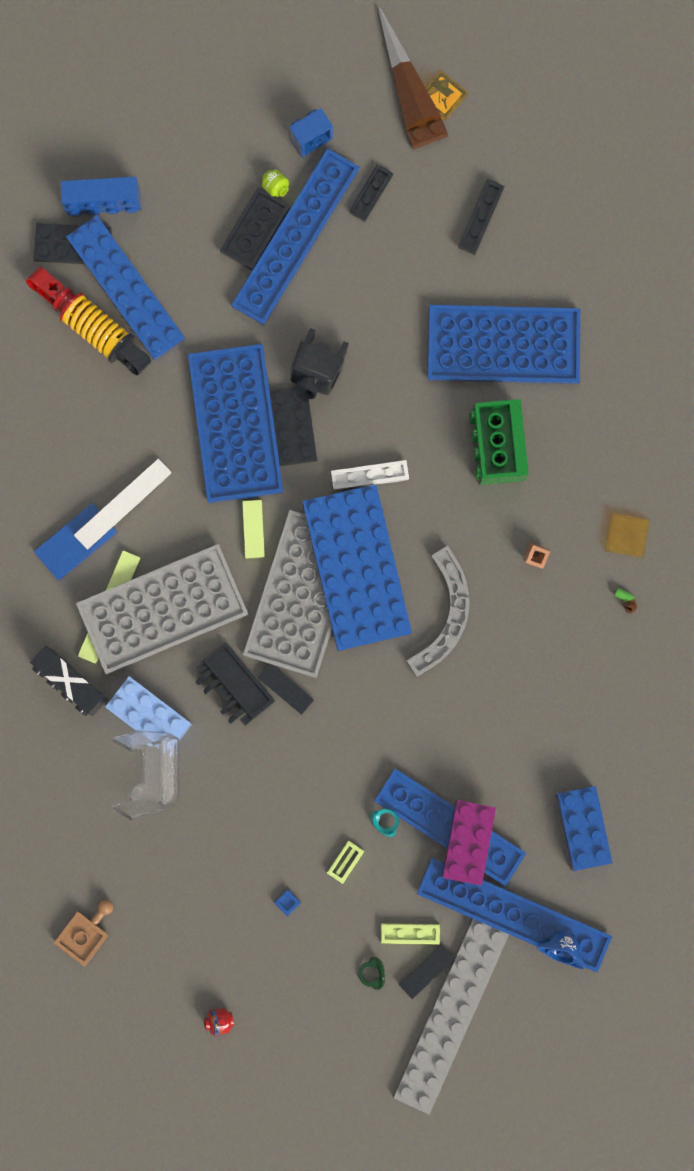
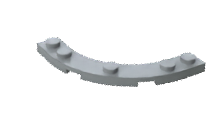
[407,546,470,677]

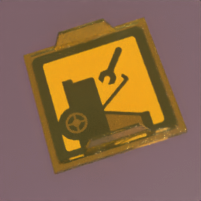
[425,70,469,121]

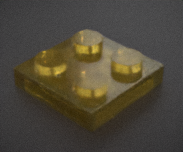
[605,513,650,558]

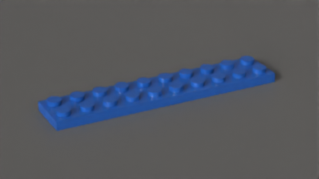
[231,148,360,326]
[417,858,612,973]

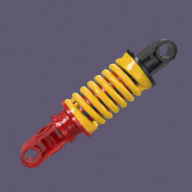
[26,267,151,376]

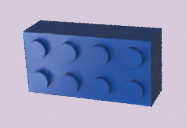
[61,177,141,217]
[555,786,613,871]

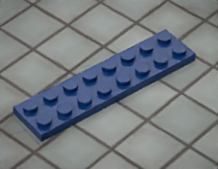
[66,216,185,361]
[374,769,526,886]

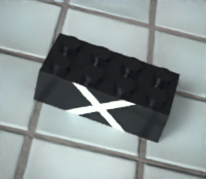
[30,645,108,716]

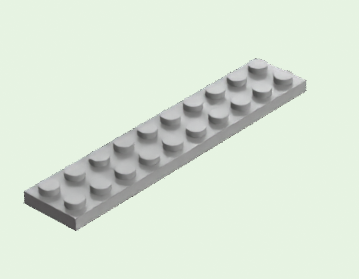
[393,919,509,1115]

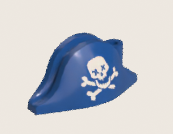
[536,932,585,969]

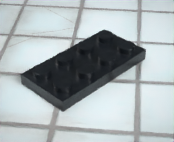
[220,188,290,271]
[34,223,112,264]
[270,388,317,466]

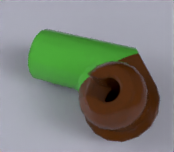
[614,587,637,614]

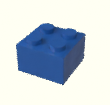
[289,108,333,158]

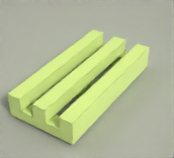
[327,841,364,884]

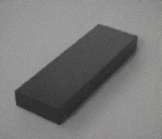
[349,164,393,222]
[258,664,314,715]
[399,944,455,999]

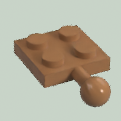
[54,899,113,967]

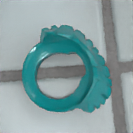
[370,809,399,837]

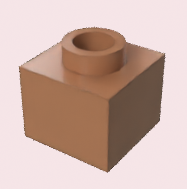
[523,542,550,569]

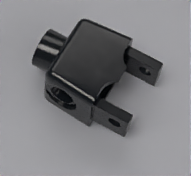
[290,328,349,399]

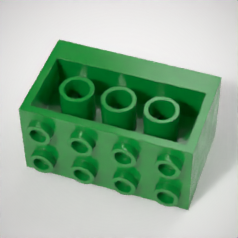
[470,399,529,485]

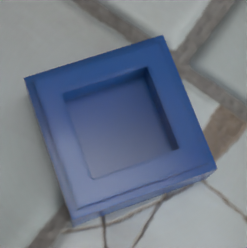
[274,889,301,916]

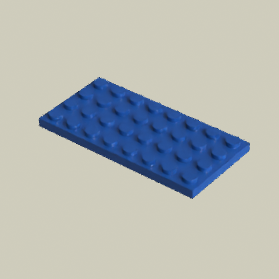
[428,305,580,384]
[188,344,283,503]
[302,485,412,651]

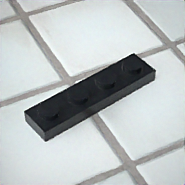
[458,179,505,255]

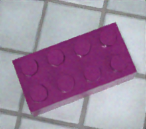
[442,800,496,886]

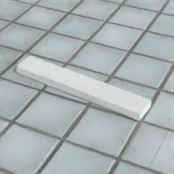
[74,459,171,550]

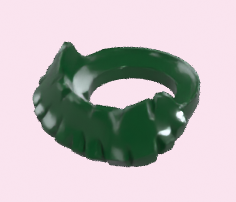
[359,957,385,990]

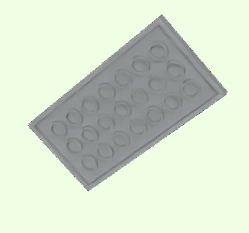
[243,510,332,679]
[76,544,248,675]

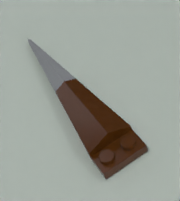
[378,8,448,150]

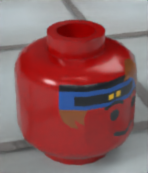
[204,1008,234,1036]

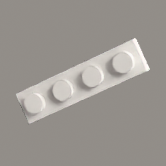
[331,460,409,491]

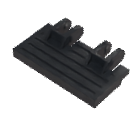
[195,642,275,726]

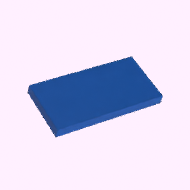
[34,503,118,581]

